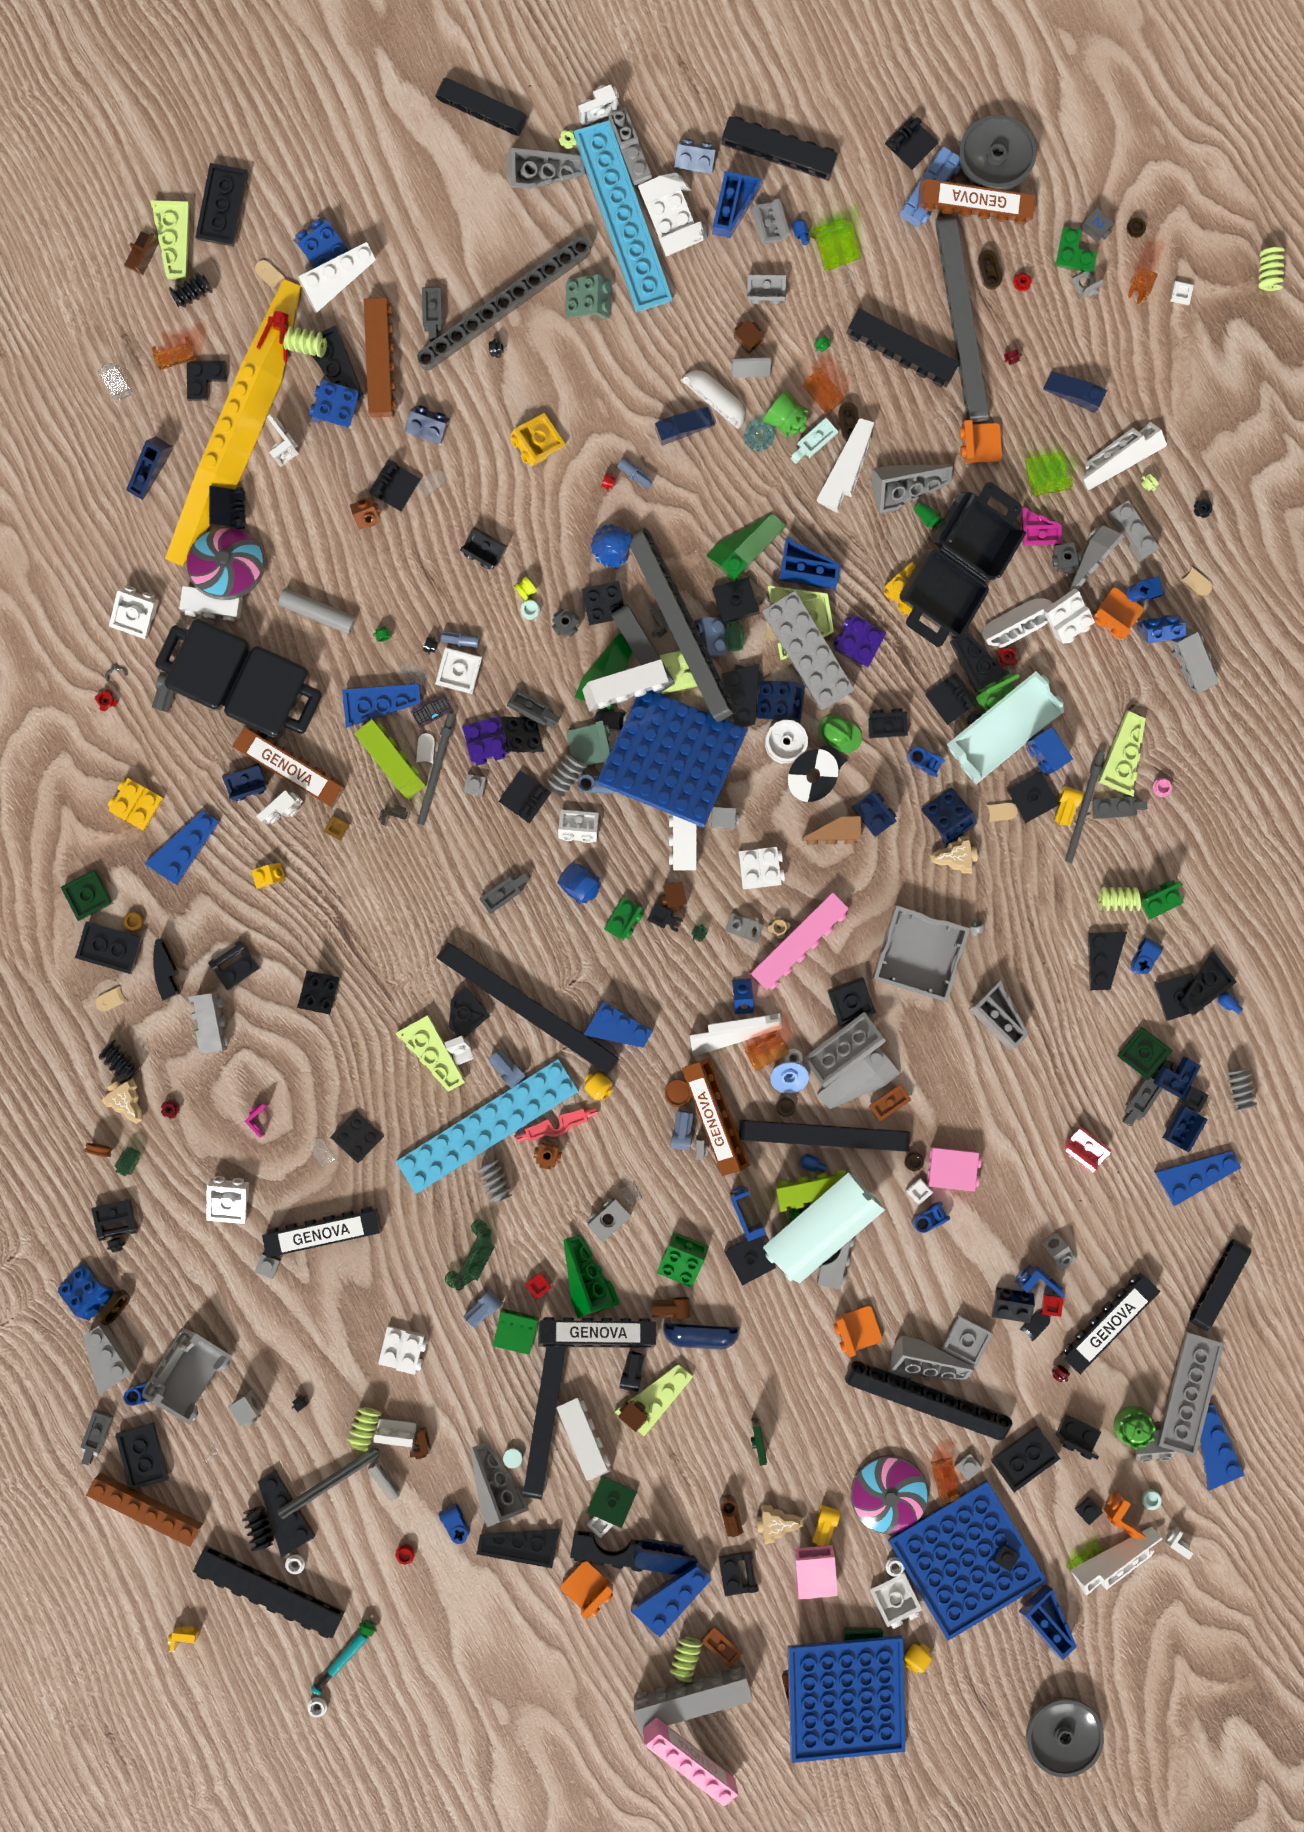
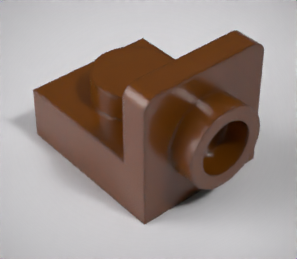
[409,1427,431,1459]

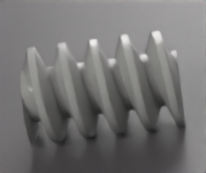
[547,754,587,797]
[1226,1069,1257,1110]
[477,1159,512,1202]

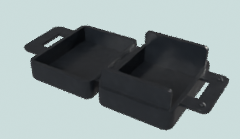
[899,482,1026,647]
[155,618,322,738]

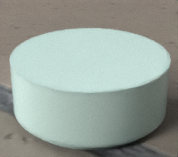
[520,600,540,620]
[503,1448,523,1468]
[1141,1489,1162,1510]

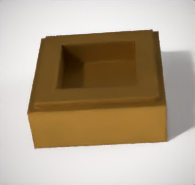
[324,815,350,841]

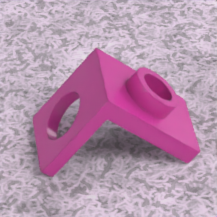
[245,1102,269,1138]

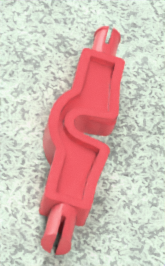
[514,1107,598,1143]

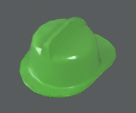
[818,715,862,753]

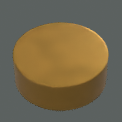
[123,912,144,931]

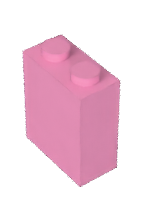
[926,1146,981,1192]
[794,1545,837,1599]

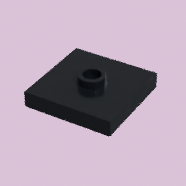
[712,577,760,624]
[1007,772,1059,823]
[1154,973,1204,1021]
[827,977,876,1026]
[724,1237,776,1286]

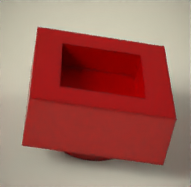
[525,1272,552,1300]
[1041,1294,1064,1317]

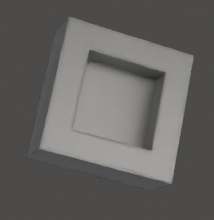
[464,774,486,797]
[696,1139,708,1160]
[255,1253,281,1279]
[955,1452,983,1481]

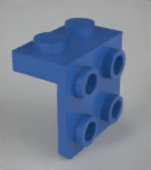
[293,217,348,268]
[309,380,359,428]
[58,1263,115,1320]
[1015,1265,1066,1298]

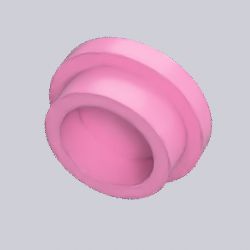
[1152,778,1172,797]

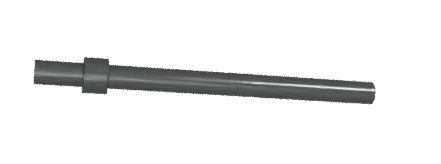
[417,713,455,825]
[1065,751,1105,863]

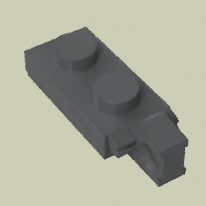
[422,287,443,342]
[507,689,560,729]
[1092,797,1148,819]
[479,873,530,914]
[1122,1077,1162,1126]
[80,1409,113,1466]

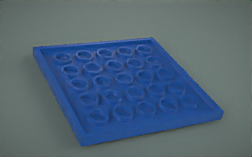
[597,690,748,828]
[888,1480,1047,1641]
[788,1635,906,1763]

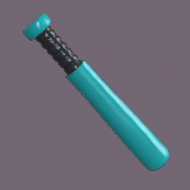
[311,1632,369,1695]

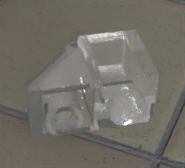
[98,363,134,402]

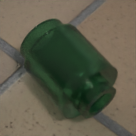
[725,622,745,651]
[114,1146,141,1176]

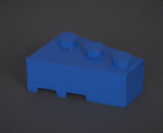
[712,171,762,238]
[779,536,840,590]
[584,1001,653,1048]
[1018,1585,1077,1660]

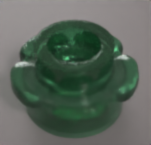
[691,924,708,942]

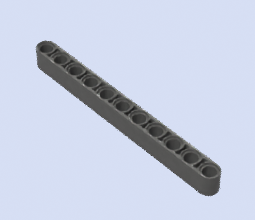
[936,216,989,423]
[417,237,590,370]
[629,528,736,722]

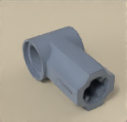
[577,775,614,794]
[488,1049,526,1088]
[670,1111,693,1151]
[463,1289,503,1328]

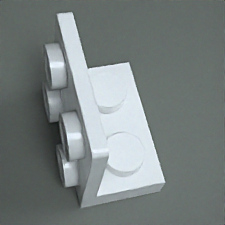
[266,414,299,467]

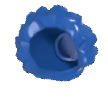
[590,524,632,568]

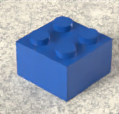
[1026,727,1073,775]

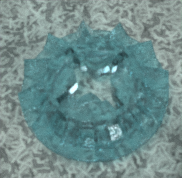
[743,421,774,452]

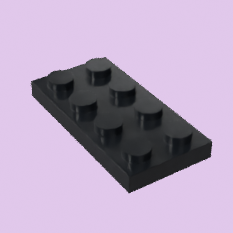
[195,163,249,247]

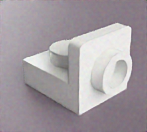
[445,1036,474,1065]
[1166,1527,1194,1560]

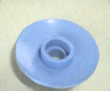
[770,1062,809,1093]

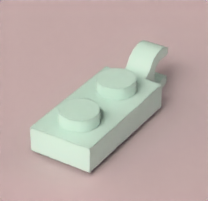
[790,418,839,464]

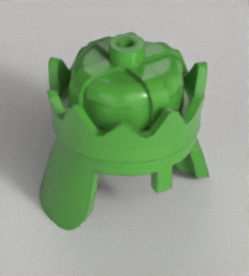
[762,390,809,439]
[1113,1406,1156,1449]

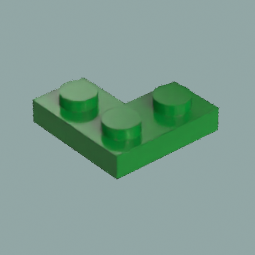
[1055,227,1097,273]

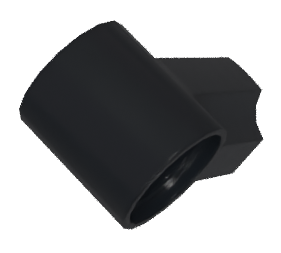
[619,1351,645,1392]

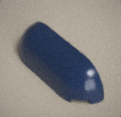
[663,1323,740,1350]
[633,1538,698,1574]

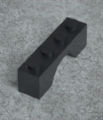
[570,1530,642,1572]

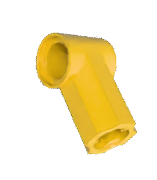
[1054,786,1083,827]
[812,1505,841,1546]

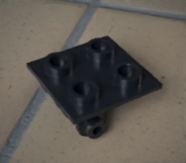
[885,116,939,170]
[369,460,421,512]
[209,486,246,529]
[582,581,624,626]
[925,672,978,725]
[501,716,544,753]
[498,770,552,824]
[297,970,340,1015]
[330,1111,384,1164]

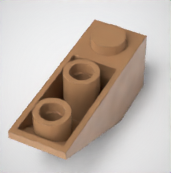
[802,816,861,845]

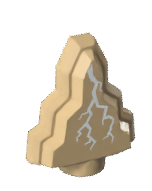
[930,835,978,874]
[101,1078,143,1124]
[756,1505,803,1544]

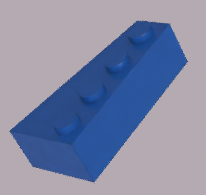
[631,1562,712,1638]

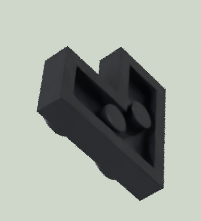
[187,361,226,401]

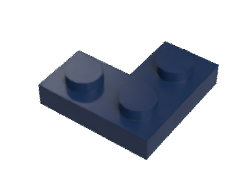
[1153,1056,1201,1100]

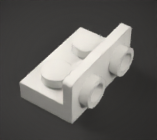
[558,810,599,843]
[373,1418,417,1447]

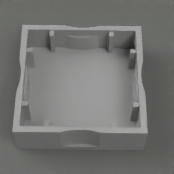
[871,905,970,1002]

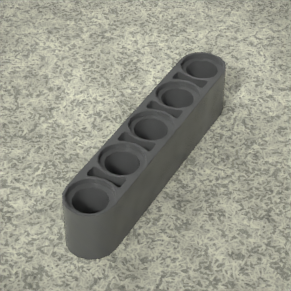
[611,604,675,694]

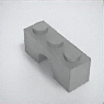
[1108,500,1160,563]

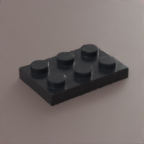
[75,921,143,974]
[115,1422,169,1490]
[990,1426,1061,1493]

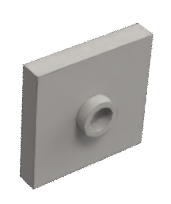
[941,1314,993,1367]

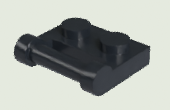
[208,941,260,990]
[91,1199,138,1241]
[718,1551,759,1596]

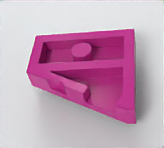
[1021,508,1062,546]

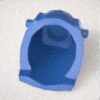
[557,862,601,904]

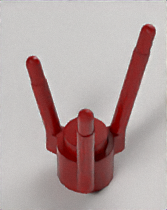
[257,311,289,362]

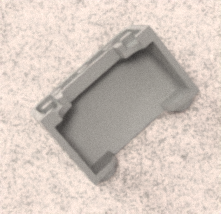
[142,1329,232,1425]

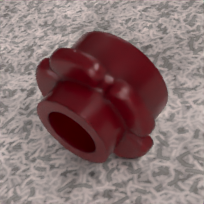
[1004,349,1022,365]
[161,1100,180,1119]
[1052,1365,1070,1383]

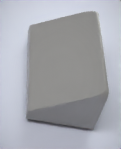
[732,357,771,378]
[368,1461,401,1500]

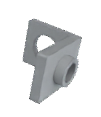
[1072,272,1104,299]
[725,913,764,943]
[1041,1232,1076,1271]

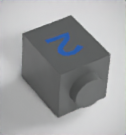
[1080,208,1114,243]

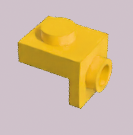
[251,863,285,889]
[168,1626,199,1652]

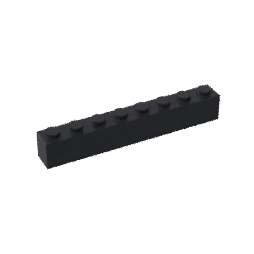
[193,1545,345,1638]

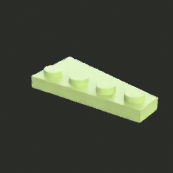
[150,200,190,280]
[1097,711,1146,797]
[395,1015,466,1092]
[615,1363,693,1436]

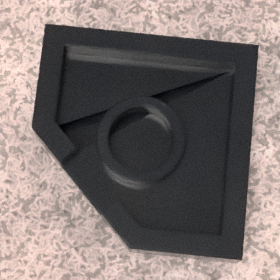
[449,987,491,1038]

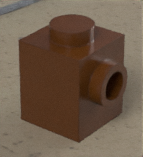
[734,320,764,354]
[661,882,687,911]
[618,1400,651,1432]

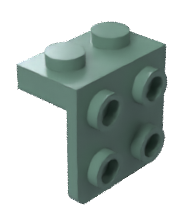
[566,274,612,319]
[567,721,613,766]

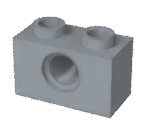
[711,807,739,830]
[587,1198,631,1242]
[228,1389,264,1427]

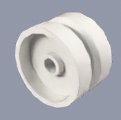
[765,720,808,764]

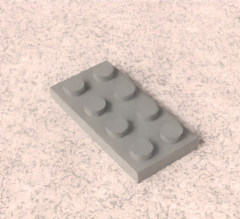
[804,1012,886,1088]

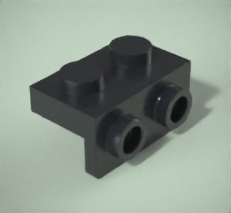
[460,527,508,569]
[867,708,908,739]
[992,1287,1035,1323]

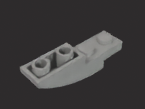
[607,108,652,185]

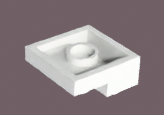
[578,84,619,128]
[109,586,159,639]
[1044,589,1095,644]
[256,790,303,824]
[738,847,785,890]
[207,1176,249,1224]
[378,1325,427,1375]
[870,1573,922,1629]

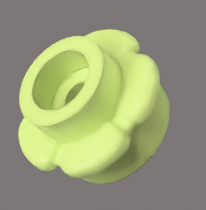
[559,130,576,149]
[1141,474,1159,491]

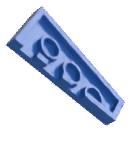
[342,684,421,728]
[144,811,220,885]
[1154,1150,1241,1206]
[1200,1403,1244,1491]

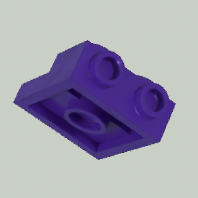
[833,614,886,668]
[462,716,509,766]

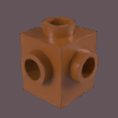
[350,497,381,530]
[533,1140,562,1169]

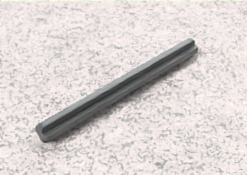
[277,1447,380,1519]

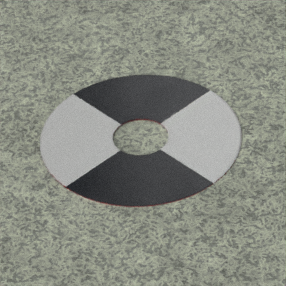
[788,749,838,802]

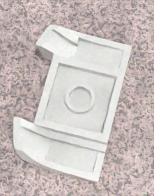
[638,173,707,257]

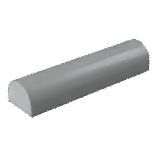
[278,588,357,635]

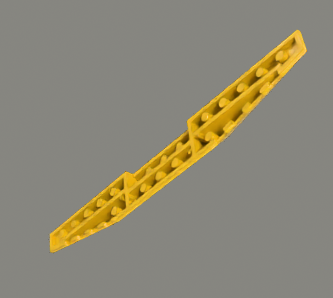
[165,279,302,566]

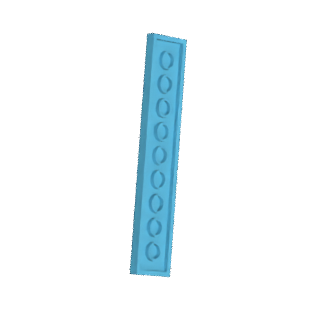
[573,120,672,313]
[396,1059,579,1194]

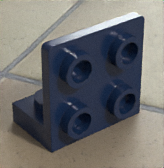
[756,680,805,724]
[921,788,977,845]
[852,791,897,838]

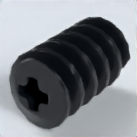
[169,272,213,308]
[98,1040,141,1082]
[242,1506,274,1551]

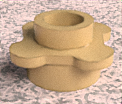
[768,916,790,939]

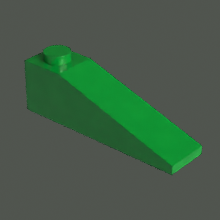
[706,514,786,581]
[575,633,633,711]
[563,1235,619,1319]

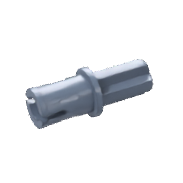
[617,458,653,489]
[441,631,479,648]

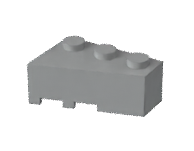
[969,980,1029,1050]
[188,993,228,1053]

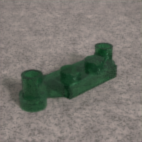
[445,1219,495,1291]

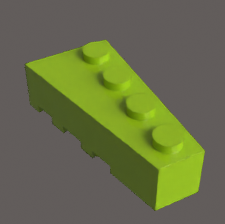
[354,719,426,800]
[774,1169,851,1212]

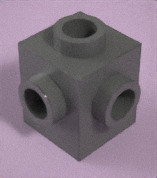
[1052,542,1081,574]
[552,608,580,638]

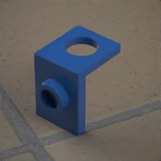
[732,979,754,1014]

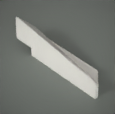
[817,419,874,513]
[1082,422,1167,490]
[690,1013,782,1056]
[1071,1527,1162,1596]

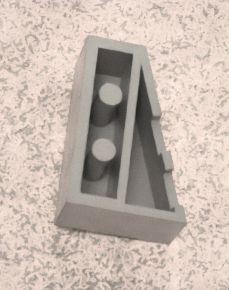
[1165,628,1219,694]
[83,1324,136,1395]

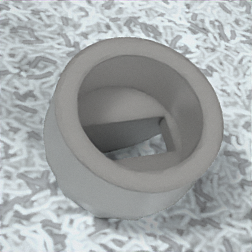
[969,920,984,936]

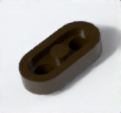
[977,250,1002,290]
[838,402,859,441]
[97,1290,130,1325]

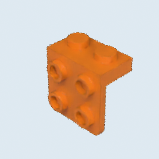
[959,420,1002,464]
[1092,588,1144,640]
[833,1305,882,1358]
[1103,1490,1146,1540]
[560,1560,613,1620]

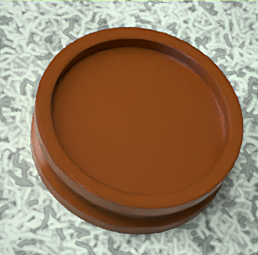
[664,1079,691,1107]
[84,1143,113,1157]

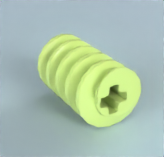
[1258,247,1285,291]
[284,326,327,357]
[1098,887,1141,911]
[346,1407,382,1451]
[669,1637,703,1682]

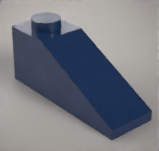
[1043,371,1107,413]
[655,407,715,446]
[126,436,172,500]

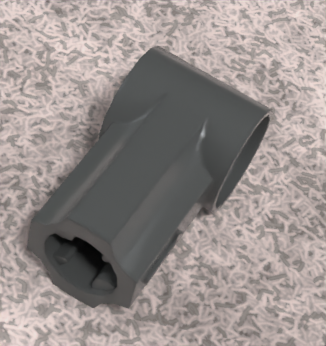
[152,672,176,713]

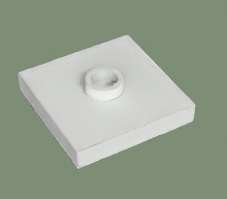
[435,647,482,695]

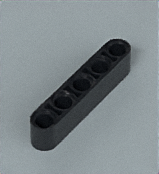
[435,78,528,136]
[1189,1239,1252,1331]

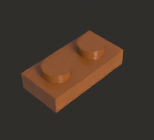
[868,1084,911,1122]
[701,1625,743,1668]

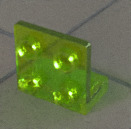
[810,217,861,271]
[1025,452,1073,497]

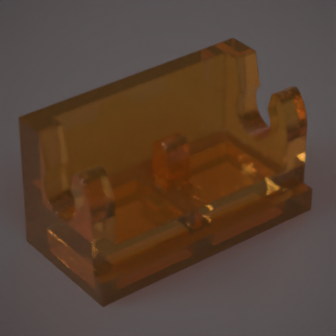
[1128,267,1158,305]
[152,336,196,370]
[803,368,845,415]
[744,1031,789,1071]
[931,1457,961,1504]

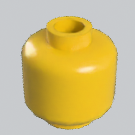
[584,1072,613,1101]
[904,1643,933,1674]

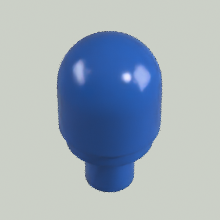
[792,218,809,246]
[1218,992,1243,1014]
[800,1154,827,1172]

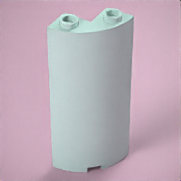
[947,671,1064,784]
[763,1173,885,1283]

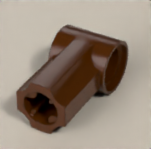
[652,1297,690,1319]
[719,1495,744,1537]

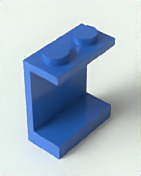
[730,1186,766,1242]

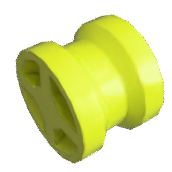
[514,576,537,601]

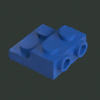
[1137,615,1186,644]

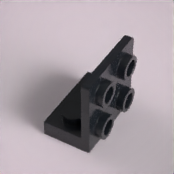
[1055,1414,1101,1460]

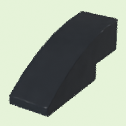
[153,939,180,1001]

